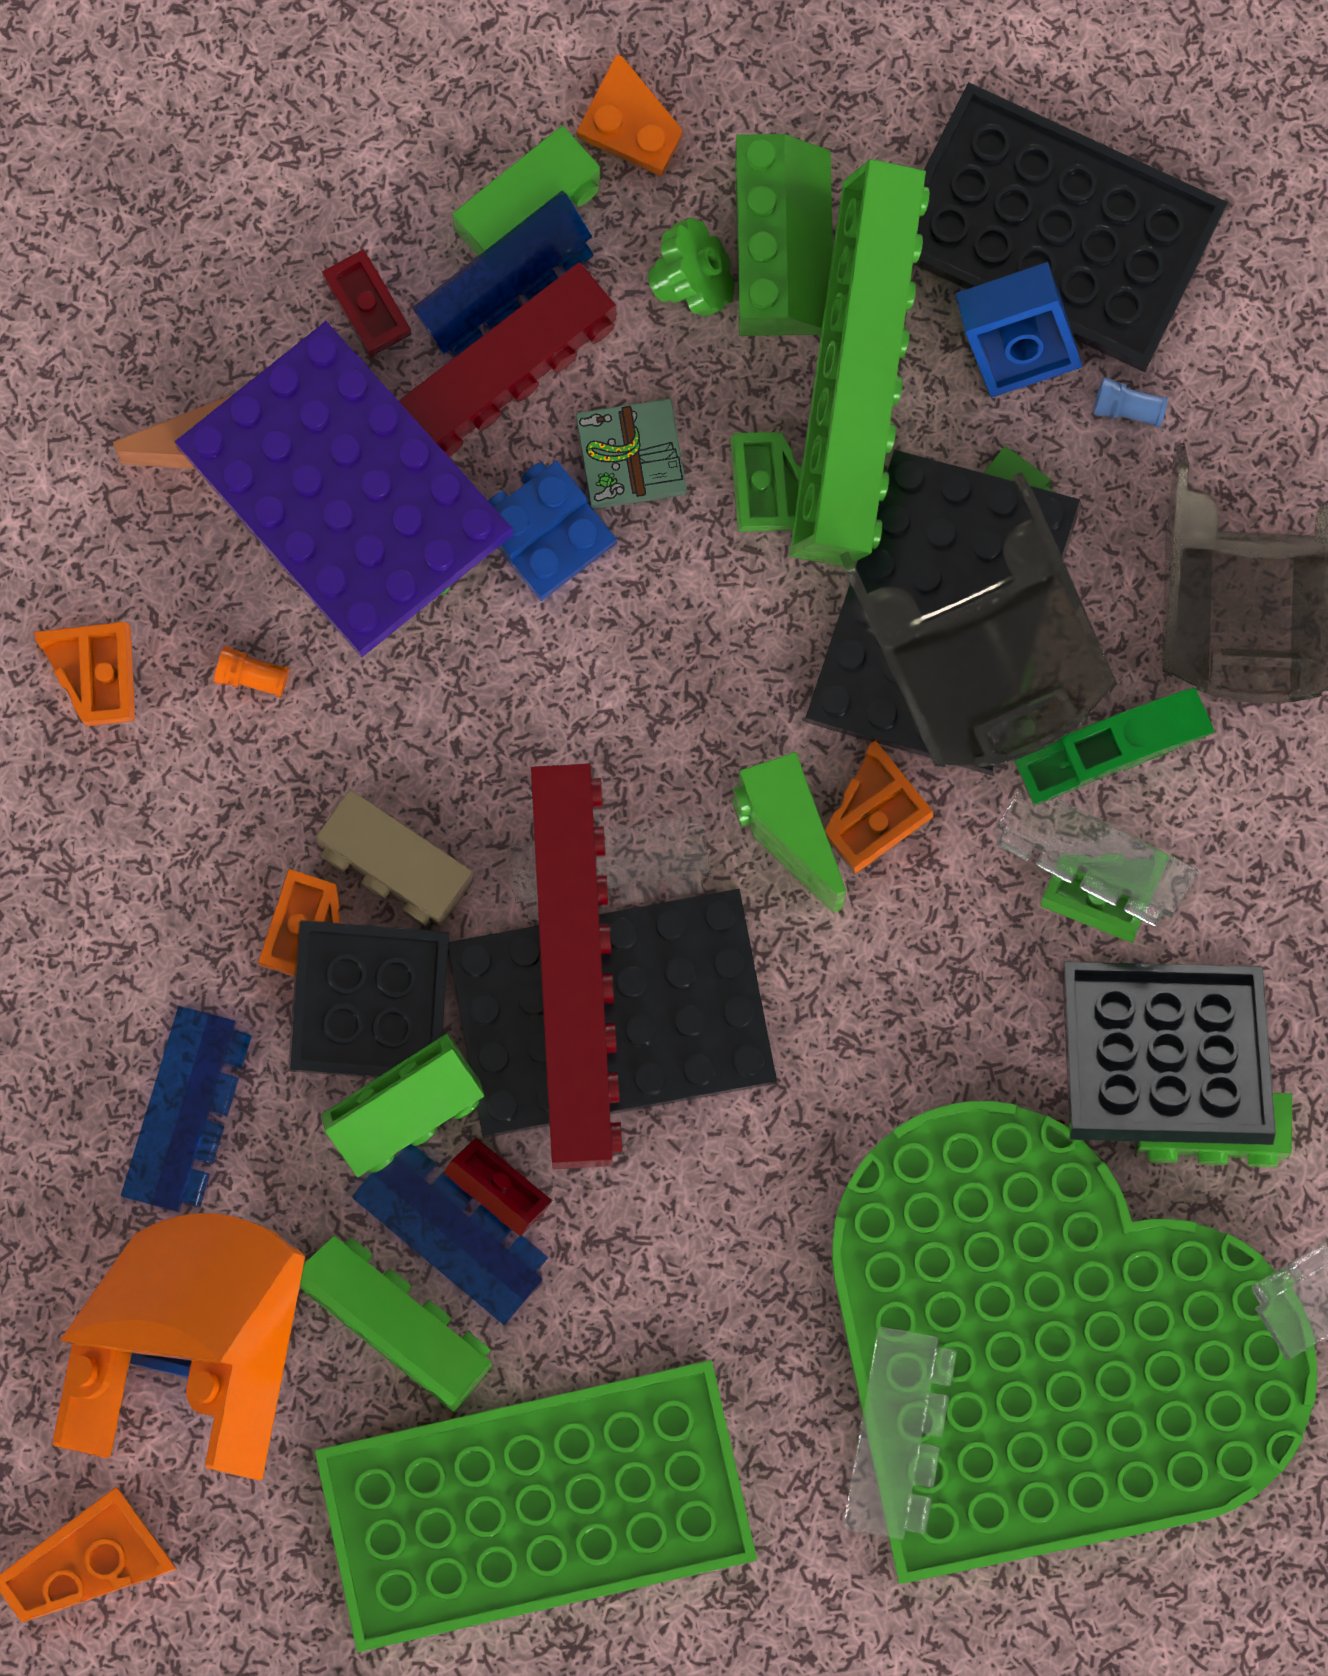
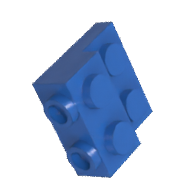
[488,460,617,601]

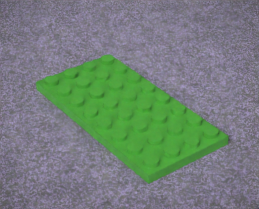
[315,1360,757,1653]

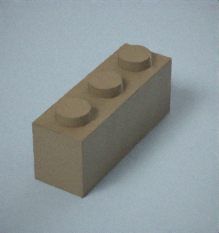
[316,789,474,928]

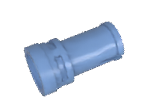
[1093,377,1168,428]

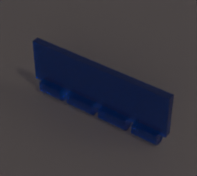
[412,191,594,357]
[121,1006,252,1213]
[352,1144,548,1326]

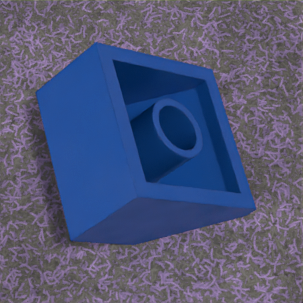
[955,262,1083,398]

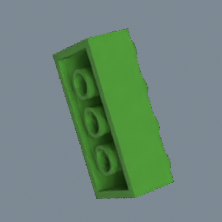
[735,134,833,336]
[299,1236,493,1414]

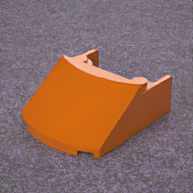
[52,1213,305,1480]

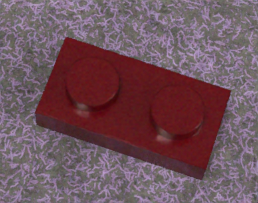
[322,249,412,357]
[443,1138,553,1236]

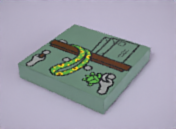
[576,398,687,510]

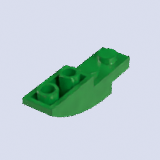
[1014,687,1215,807]

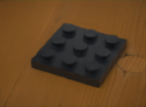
[288,920,449,1078]

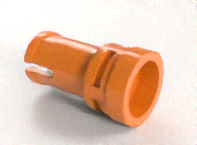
[214,645,290,698]

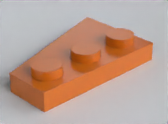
[0,1487,178,1623]

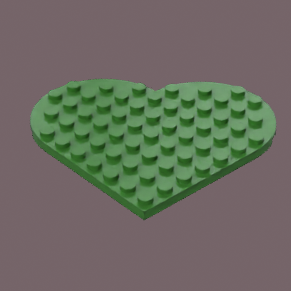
[832,1101,1317,1584]

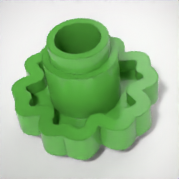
[648,217,735,317]

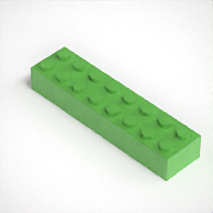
[789,159,930,567]

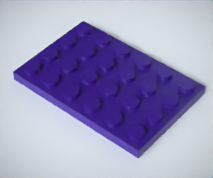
[174,321,514,658]

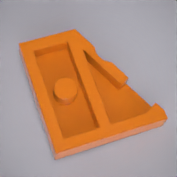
[576,54,683,177]
[34,622,135,726]
[825,740,933,874]
[257,869,341,977]

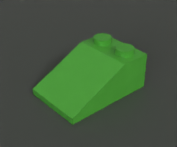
[732,752,846,912]

